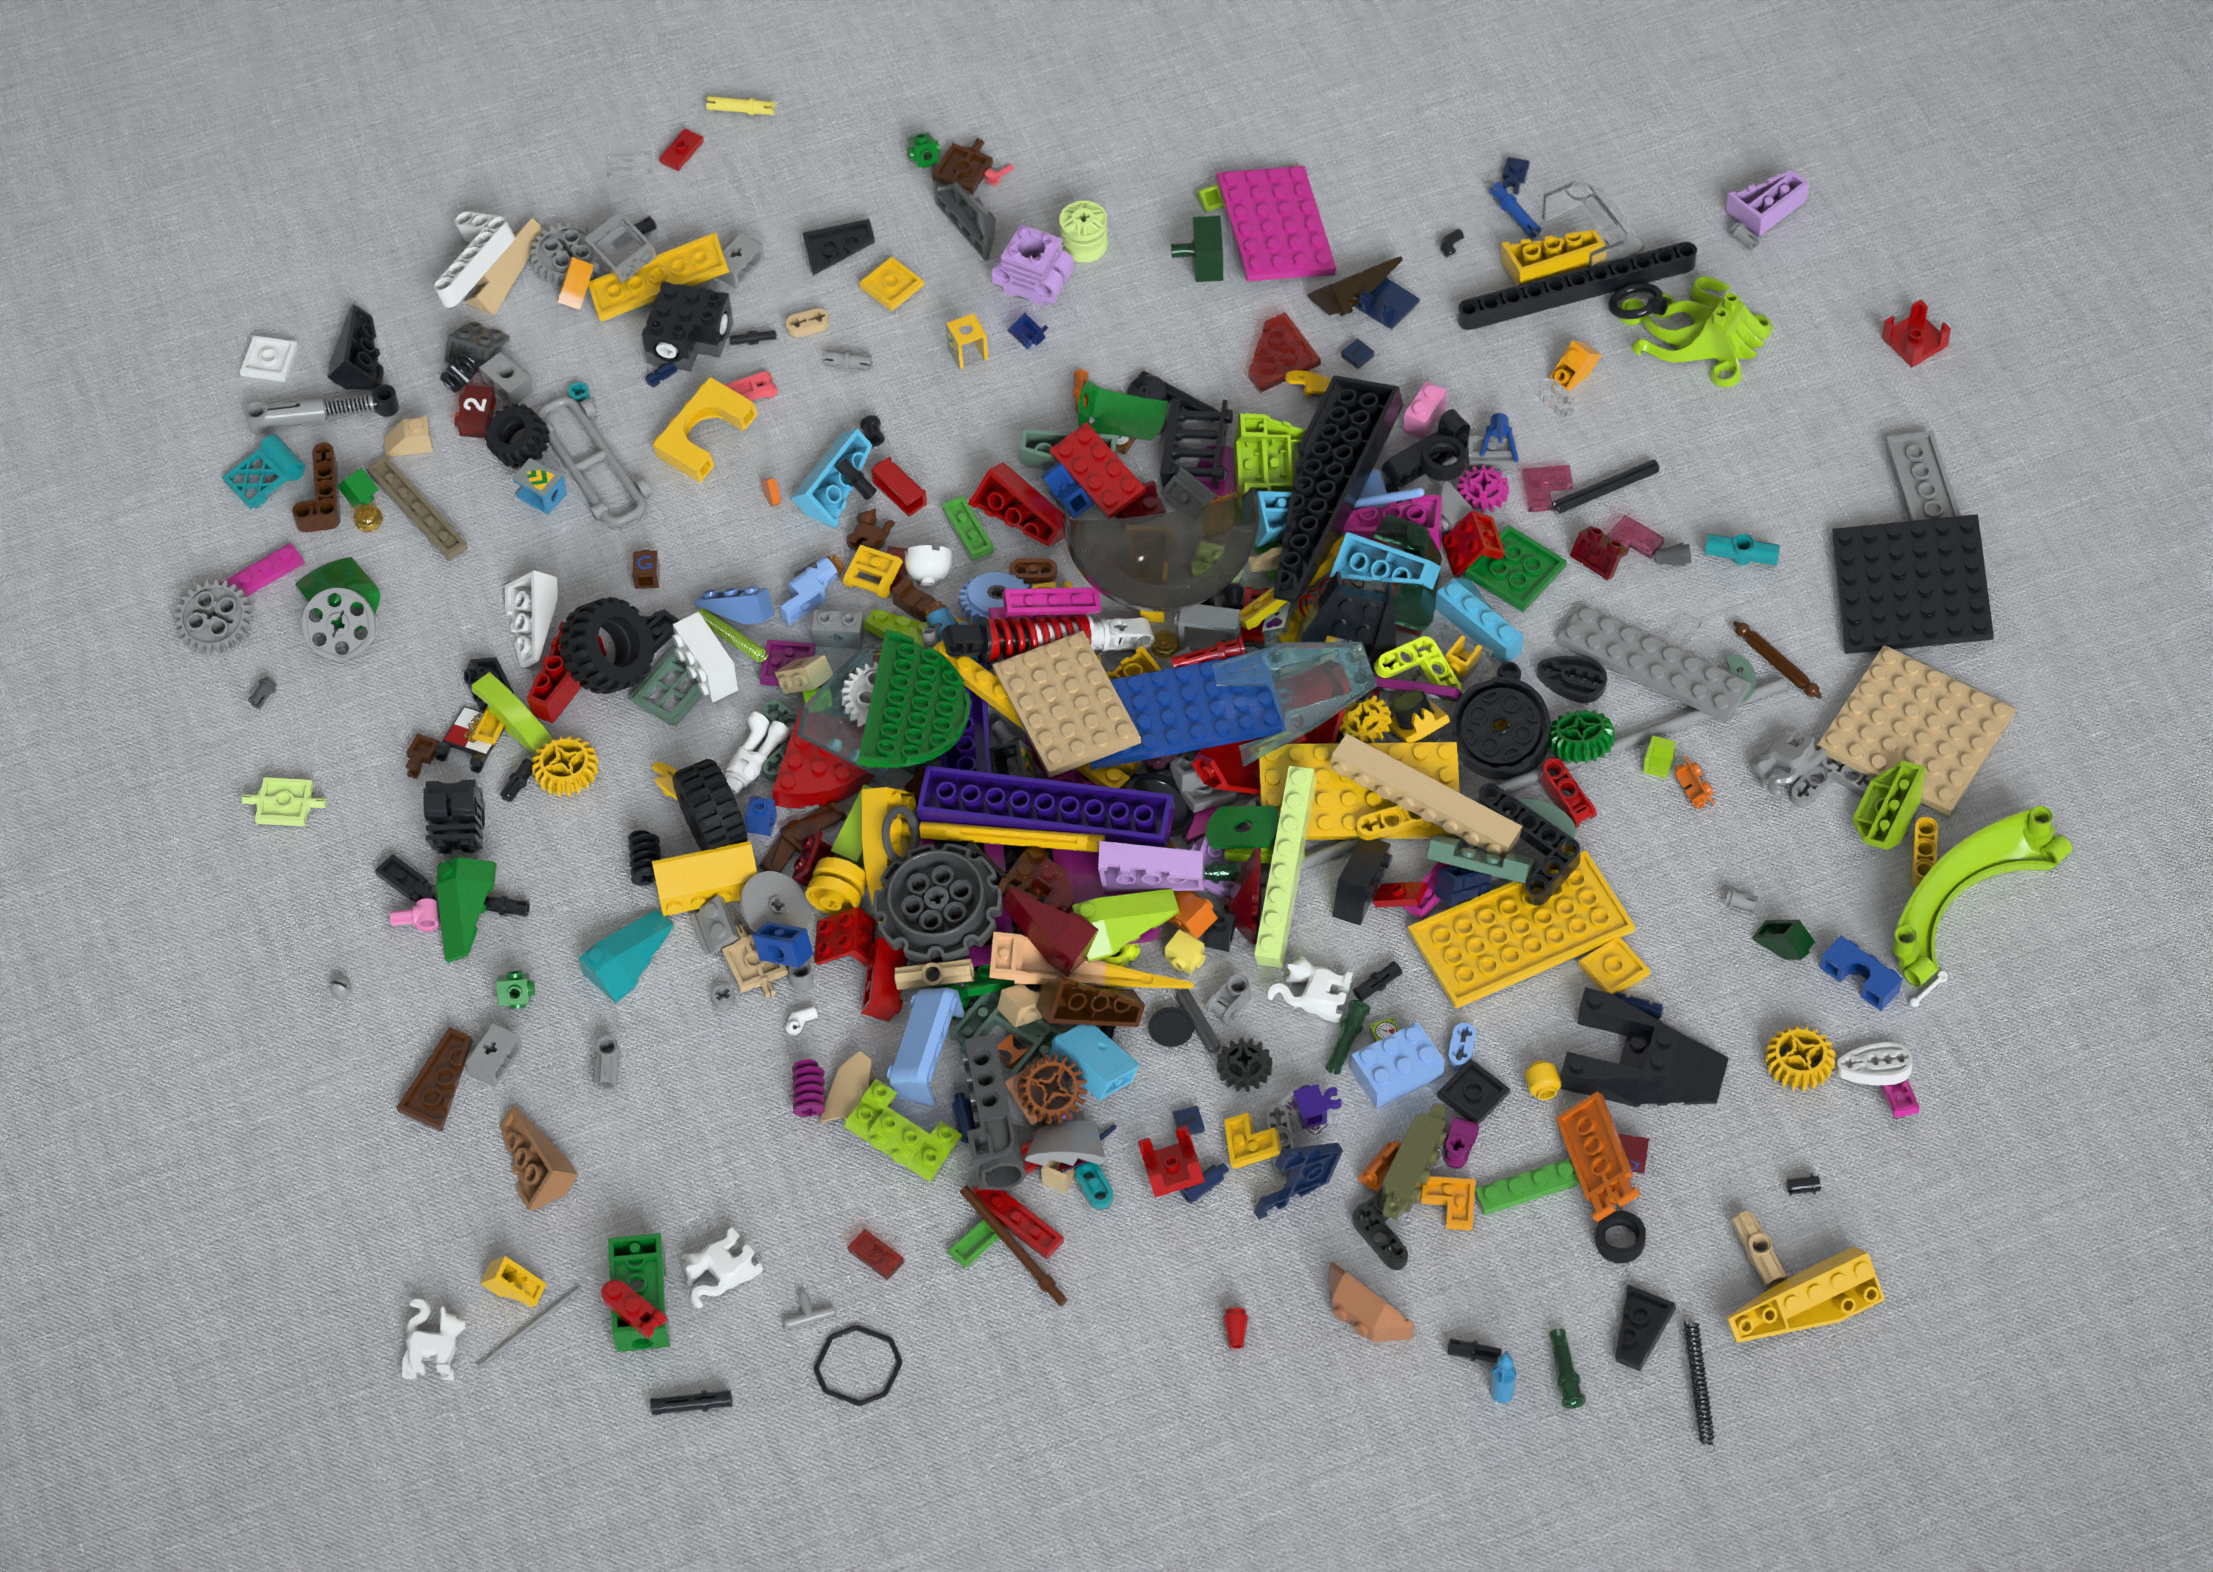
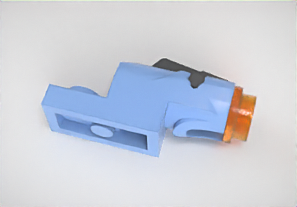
[780,554,844,626]

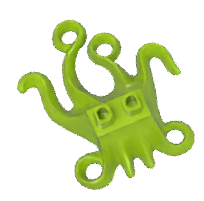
[1619,276,1773,387]

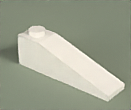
[505,570,558,668]

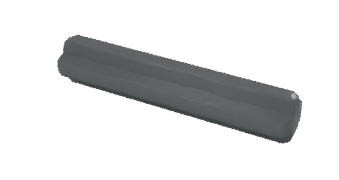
[1176,989,1221,1053]

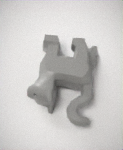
[1749,726,1827,796]

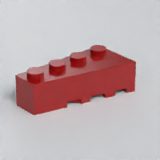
[968,462,1073,547]
[527,621,607,724]

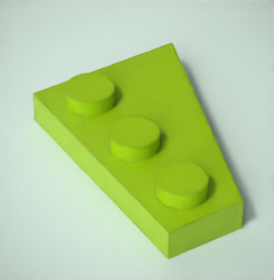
[864,608,932,647]

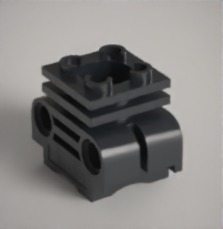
[423,779,485,854]

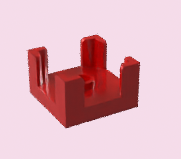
[1882,299,1951,368]
[1137,1125,1205,1198]

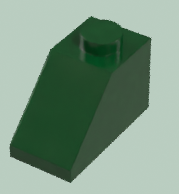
[1752,920,1815,960]

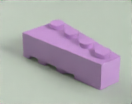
[1098,841,1205,892]

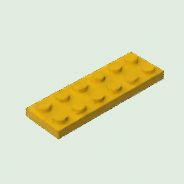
[588,232,730,322]

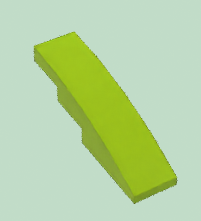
[471,672,552,756]

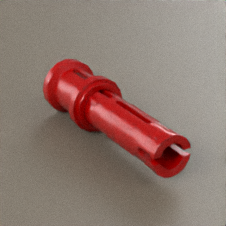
[1171,635,1247,668]

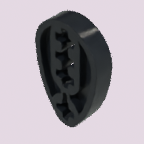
[1537,656,1607,703]

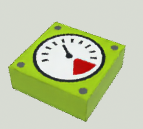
[1370,1017,1399,1042]

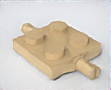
[722,924,788,998]

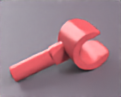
[985,164,1014,186]

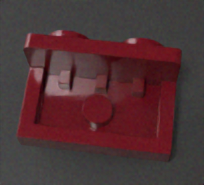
[792,830,834,887]

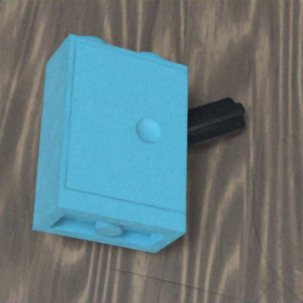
[1049,1024,1140,1101]

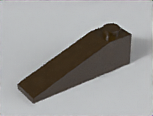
[1307,256,1403,317]

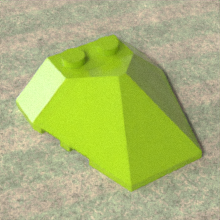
[1234,413,1307,507]

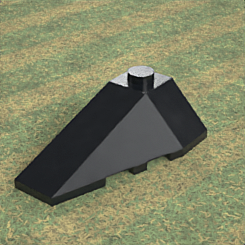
[327,304,384,390]

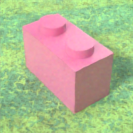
[1403,381,1447,439]

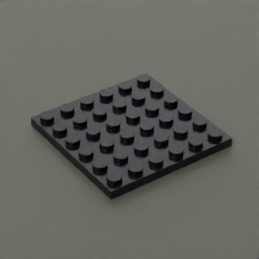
[1832,514,1994,654]

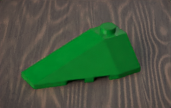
[436,857,496,963]

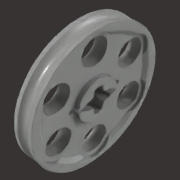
[302,588,376,660]

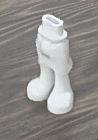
[724,712,791,795]

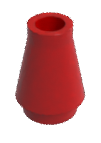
[1222,1308,1249,1349]

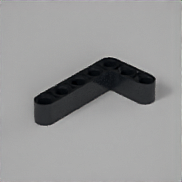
[1478,783,1581,906]

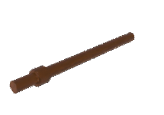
[960,1185,1068,1306]

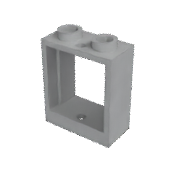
[1174,602,1240,651]

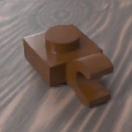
[406,734,440,778]

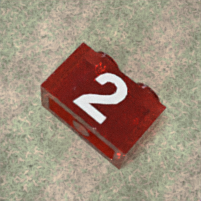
[454,385,496,438]

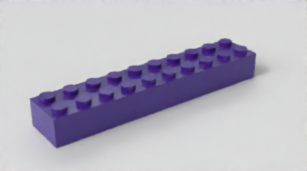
[917,765,1175,848]

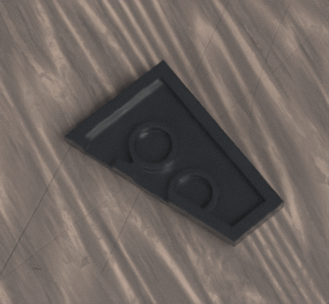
[803,219,875,276]
[1615,1284,1676,1371]

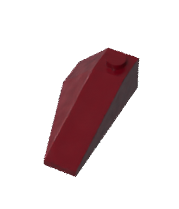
[1224,847,1261,944]
[1003,886,1099,977]

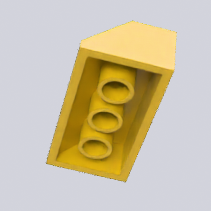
[652,841,758,916]

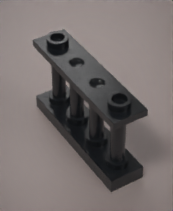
[1160,398,1233,489]

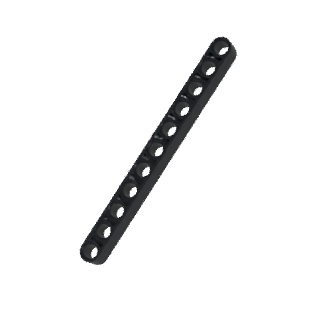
[1458,242,1697,330]

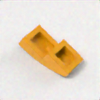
[557,257,594,310]

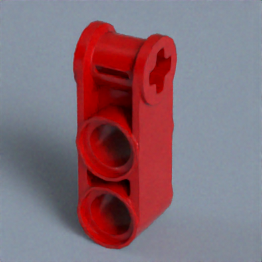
[1539,758,1597,828]

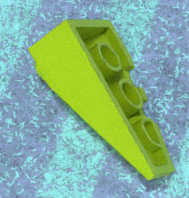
[1072,889,1179,962]

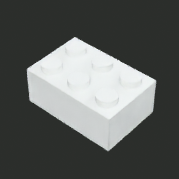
[672,612,738,703]

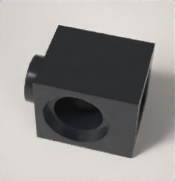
[1204,911,1235,952]

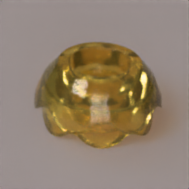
[353,505,383,532]
[1151,631,1180,659]

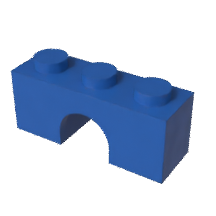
[1820,936,1902,1011]

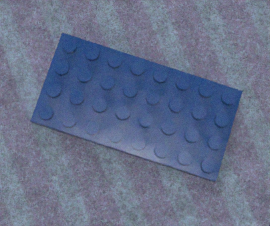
[1090,650,1286,770]

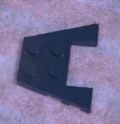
[1254,1143,1343,1220]

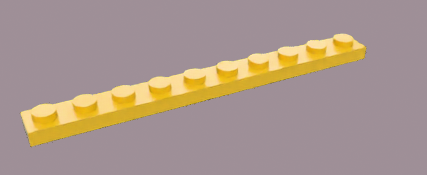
[933,640,1131,789]

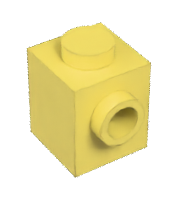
[1165,929,1206,975]

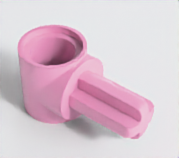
[389,898,439,932]

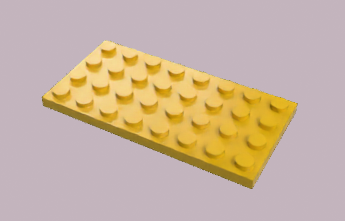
[1258,742,1460,840]
[1408,850,1635,1009]

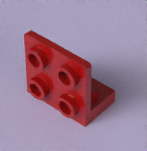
[1442,511,1505,576]
[814,907,875,966]

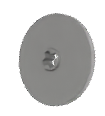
[740,871,810,932]

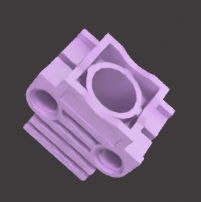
[992,224,1074,307]

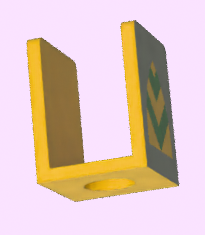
[946,313,988,369]

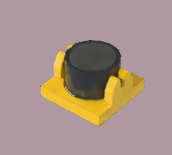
[1388,690,1450,743]

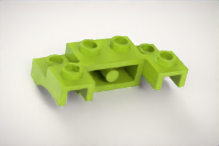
[844,1079,963,1183]

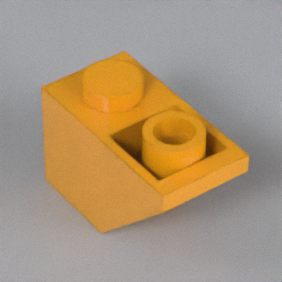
[1548,340,1602,393]

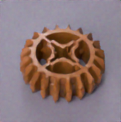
[1017,1053,1087,1124]

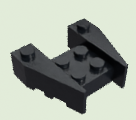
[1294,571,1397,673]

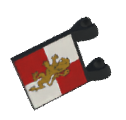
[435,706,505,773]

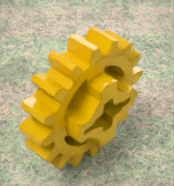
[1339,695,1392,743]

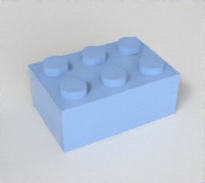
[1351,1022,1444,1109]

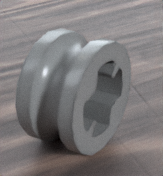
[711,984,735,1010]

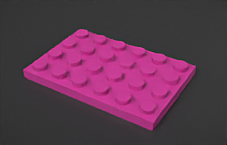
[1216,166,1336,282]

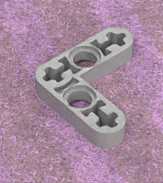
[1790,757,1873,808]

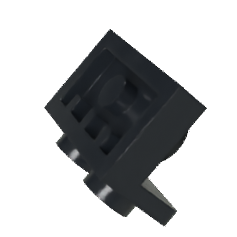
[464,657,514,710]

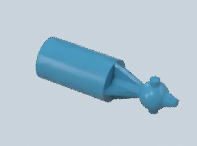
[1490,1351,1516,1403]

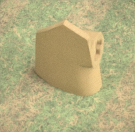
[820,1051,875,1123]

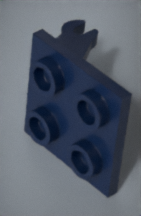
[1355,278,1420,330]

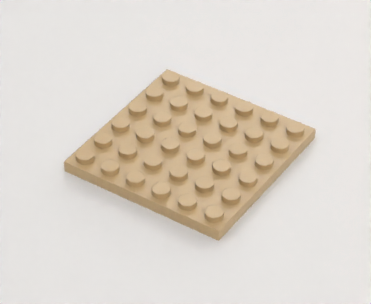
[1816,646,2016,817]

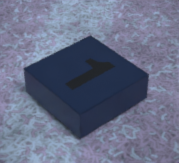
[1341,338,1374,369]
[1173,1106,1205,1135]

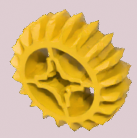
[532,734,599,797]
[1765,1024,1835,1092]

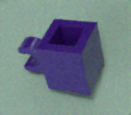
[1293,1084,1342,1130]

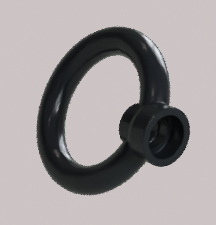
[1608,283,1668,319]

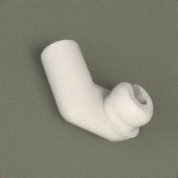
[786,1006,818,1035]

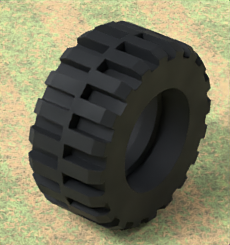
[559,597,654,694]
[672,759,748,851]

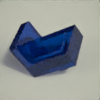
[1008,313,1048,350]

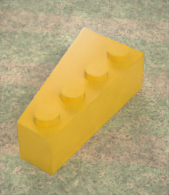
[1501,229,1605,286]

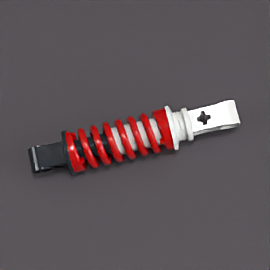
[941,614,1155,663]

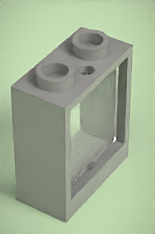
[584,211,657,284]

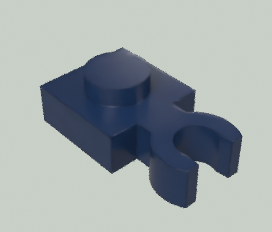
[1502,157,1530,195]

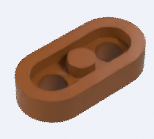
[1009,558,1057,583]

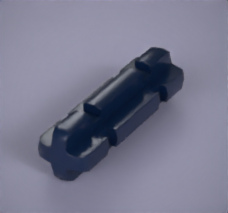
[645,362,677,387]
[1615,992,1664,1018]

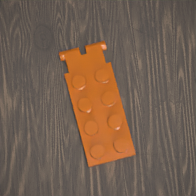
[1556,1091,1641,1222]

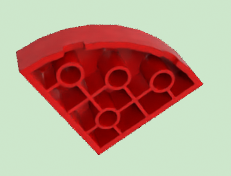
[772,709,884,809]

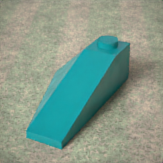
[579,909,674,1003]

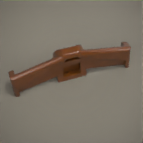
[759,802,846,873]

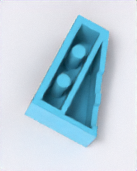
[1248,491,1292,547]

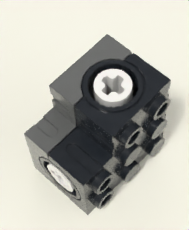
[642,281,733,371]

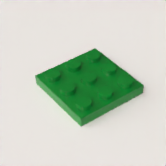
[1465,525,1567,612]

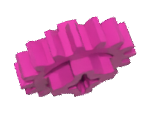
[1457,465,1509,513]

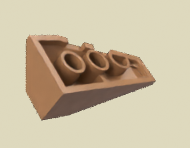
[500,1106,578,1211]

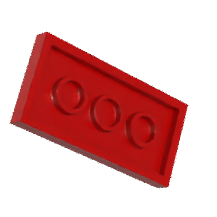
[1049,422,1146,520]

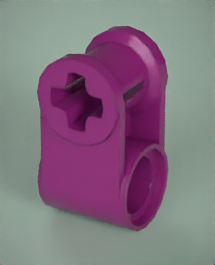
[1444,1117,1479,1169]

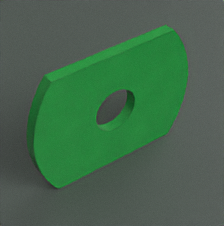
[1206,806,1280,849]

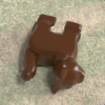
[847,508,895,550]

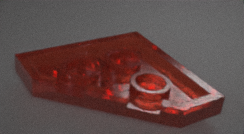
[1248,312,1321,393]

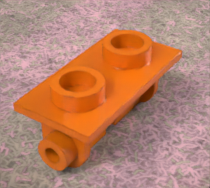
[1675,756,1715,809]
[1357,1140,1402,1193]

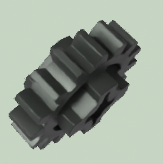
[1217,1038,1272,1092]

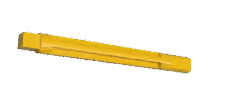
[919,821,1105,852]

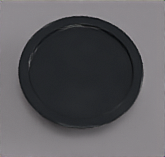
[1126,374,1167,401]
[1148,1007,1194,1047]

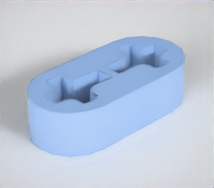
[1448,1023,1476,1070]

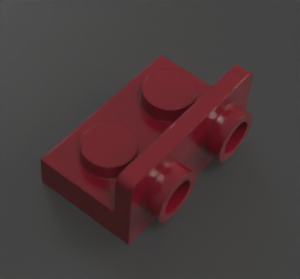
[1115,481,1166,530]
[1569,526,1629,580]

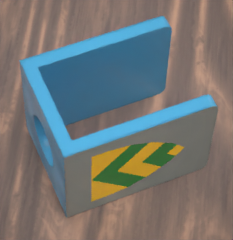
[512,458,567,515]

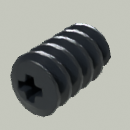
[628,830,661,886]

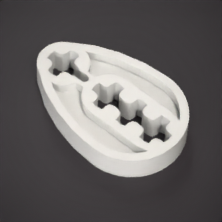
[1837,1042,1913,1085]

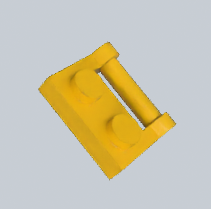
[843,545,903,599]

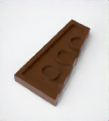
[397,1027,473,1131]

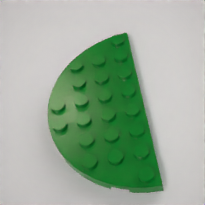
[857,629,971,768]

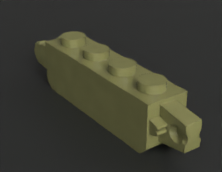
[1381,1103,1449,1220]

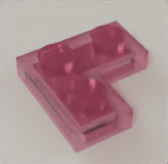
[1522,465,1573,512]
[1607,515,1665,559]

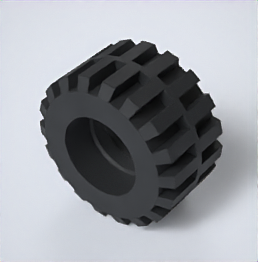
[484,403,550,469]

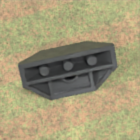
[934,182,996,261]

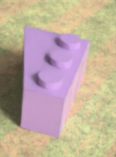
[1726,170,1809,237]

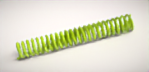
[698,608,768,662]

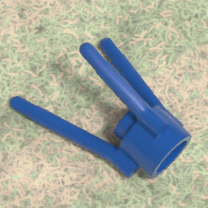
[1480,413,1519,462]

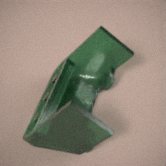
[1372,514,1442,631]

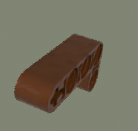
[292,442,341,532]

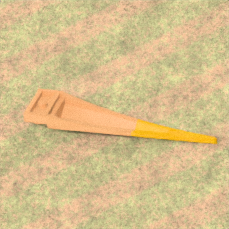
[989,932,1194,989]

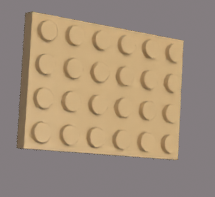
[992,631,1141,778]

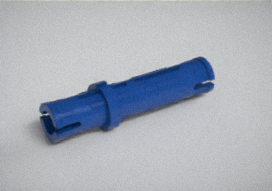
[1489,182,1541,238]

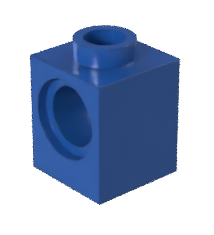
[744,796,777,837]

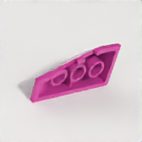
[1342,495,1442,550]

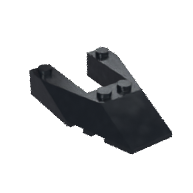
[1560,987,1729,1107]

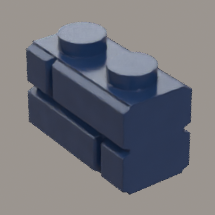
[1435,866,1492,906]

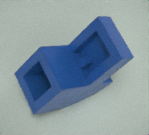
[1041,462,1093,519]

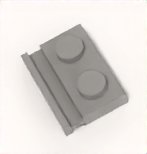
[1468,436,1517,469]
[691,895,739,957]

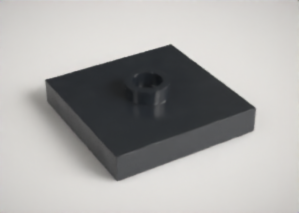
[1437,1059,1510,1124]

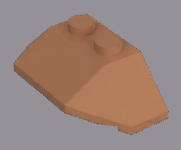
[1329,1261,1414,1342]

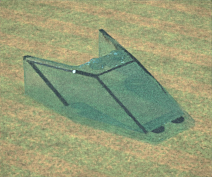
[1212,642,1377,767]

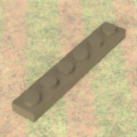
[366,456,468,561]

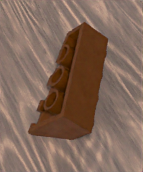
[1036,976,1145,1027]

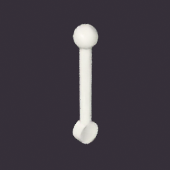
[1909,971,1948,1007]

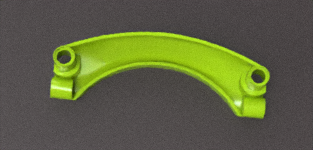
[1892,806,2073,988]

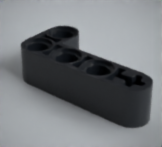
[1381,409,1470,488]

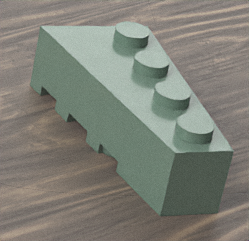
[1020,429,1118,471]

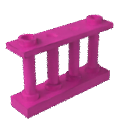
[988,587,1101,628]

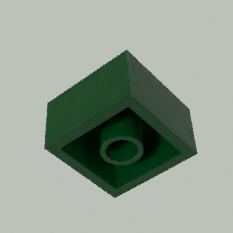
[1171,216,1223,282]

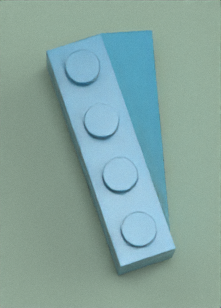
[791,428,872,528]
[1329,532,1441,590]
[1435,578,1523,664]

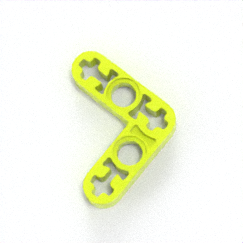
[1374,636,1462,703]

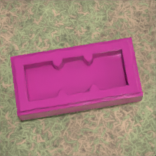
[1879,1079,1920,1118]

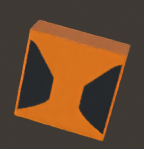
[997,1033,1029,1069]

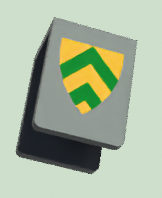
[989,739,1036,778]

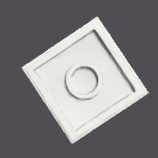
[240,335,299,382]

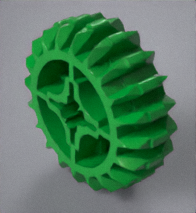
[1550,708,1615,765]

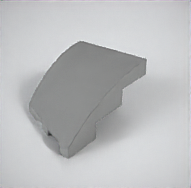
[1170,750,1237,813]
[1024,1120,1105,1166]

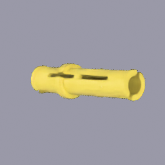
[707,96,775,116]

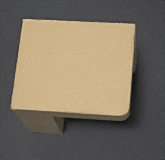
[1041,1159,1076,1194]

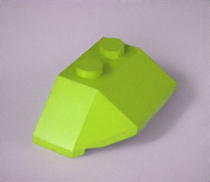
[1852,760,1926,850]

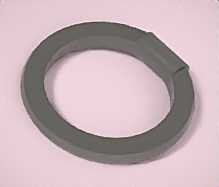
[882,805,920,862]

